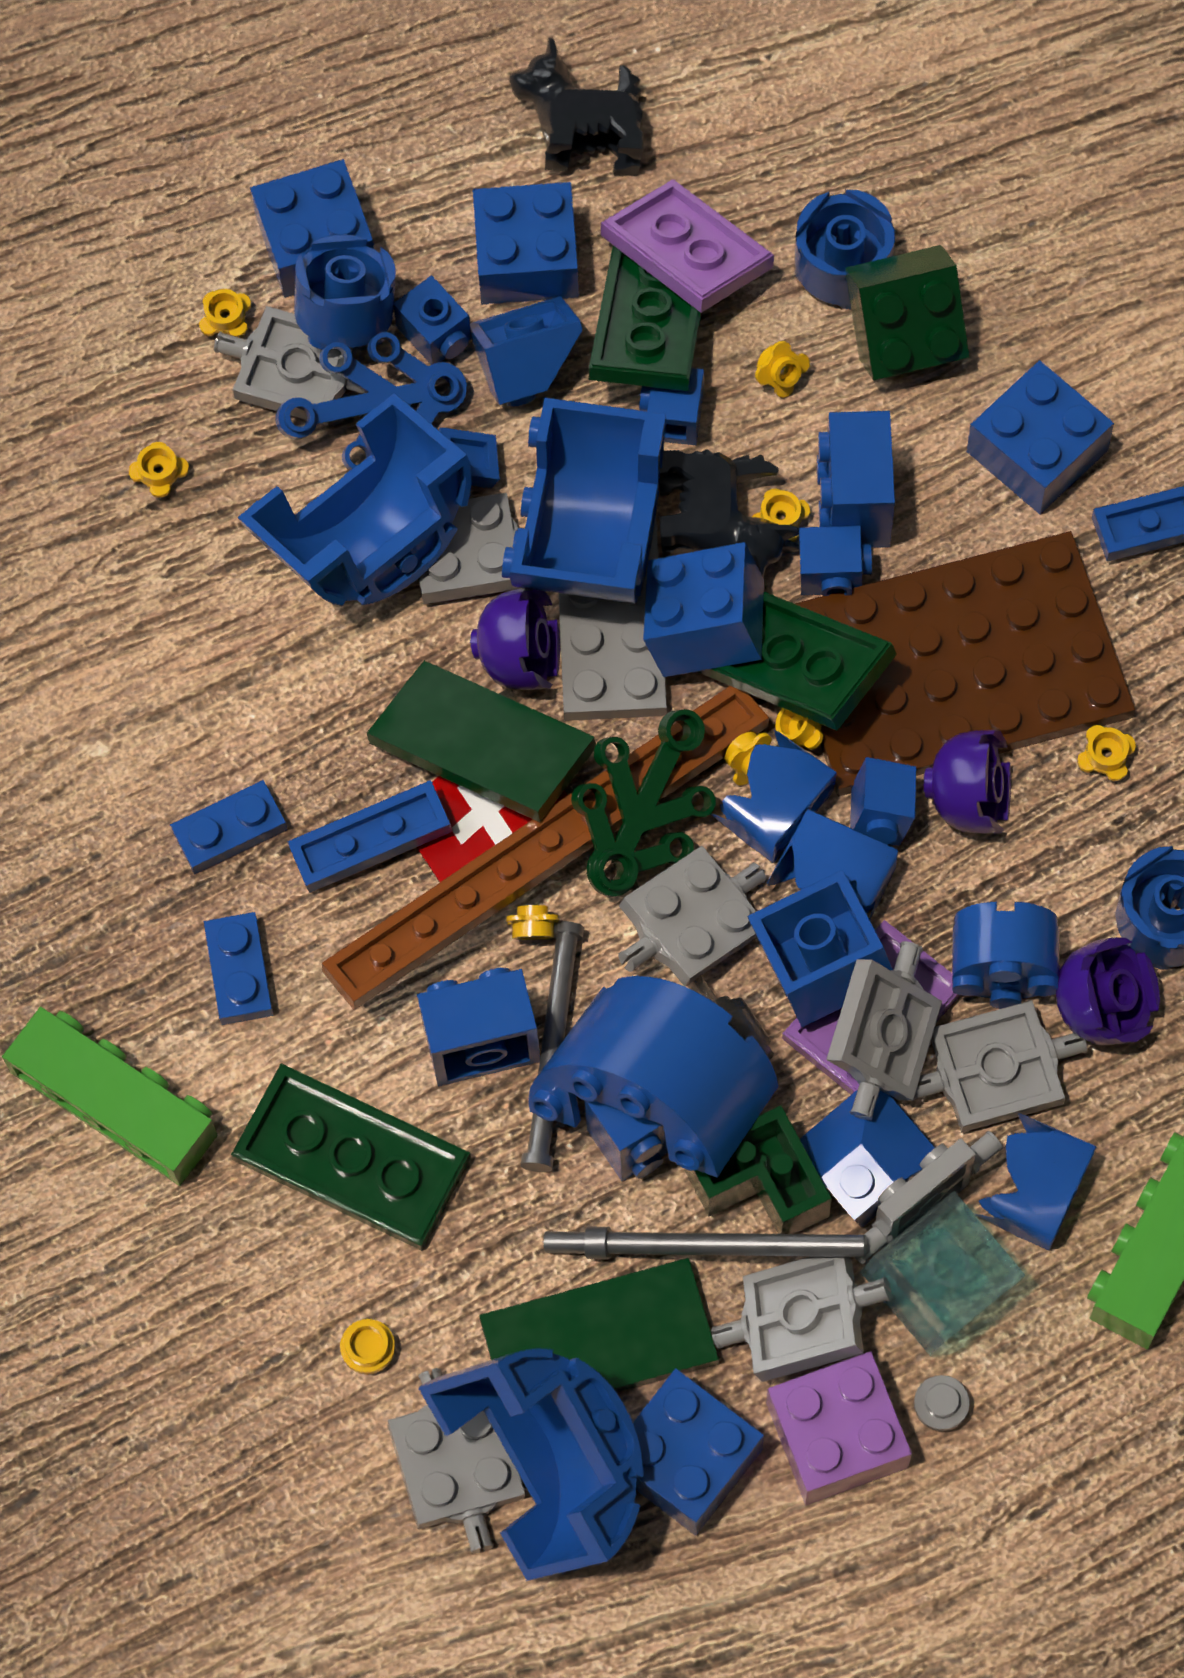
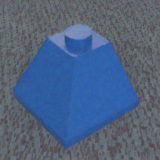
[470,296,583,406]
[800,1089,935,1228]

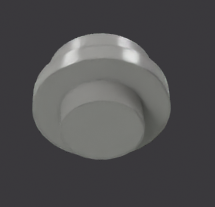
[914,1375,969,1431]

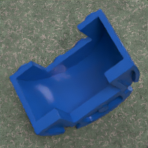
[238,393,471,606]
[502,398,666,604]
[528,976,779,1177]
[418,1348,643,1581]

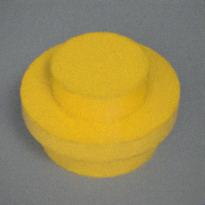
[340,1319,395,1374]

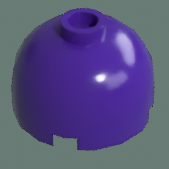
[470,588,560,690]
[923,730,1011,834]
[1056,938,1160,1045]

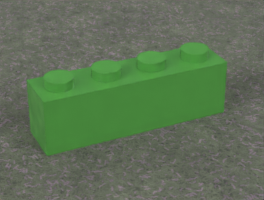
[2,1006,218,1186]
[1087,1132,1184,1350]

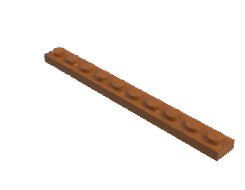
[322,686,769,1010]

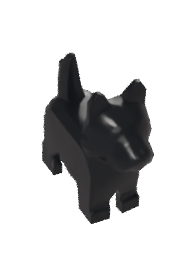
[509,37,643,176]
[659,450,800,577]

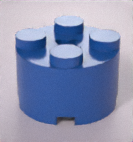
[795,190,895,309]
[294,235,396,350]
[1115,846,1184,970]
[952,902,1059,1009]

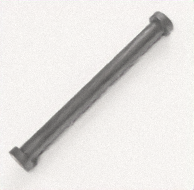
[520,921,584,1172]

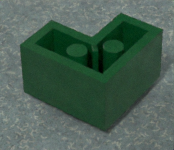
[684,1105,831,1234]

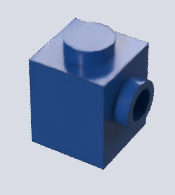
[394,275,471,365]
[639,368,704,446]
[799,526,872,596]
[850,757,916,846]

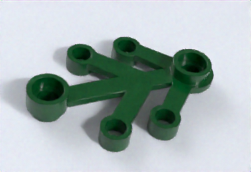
[571,709,716,896]

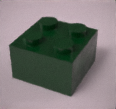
[845,245,970,381]

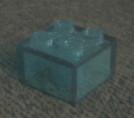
[860,1191,1026,1357]

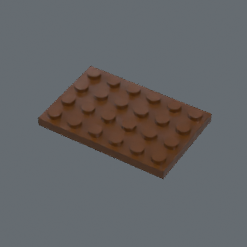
[795,531,1135,797]

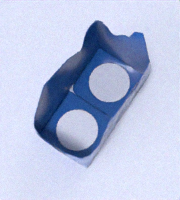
[710,730,837,863]
[767,809,898,920]
[973,1114,1096,1251]

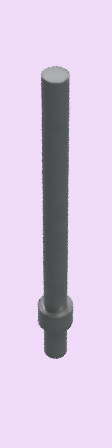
[543,1226,868,1259]

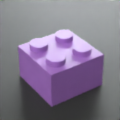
[766,1351,912,1506]

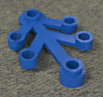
[275,332,467,470]

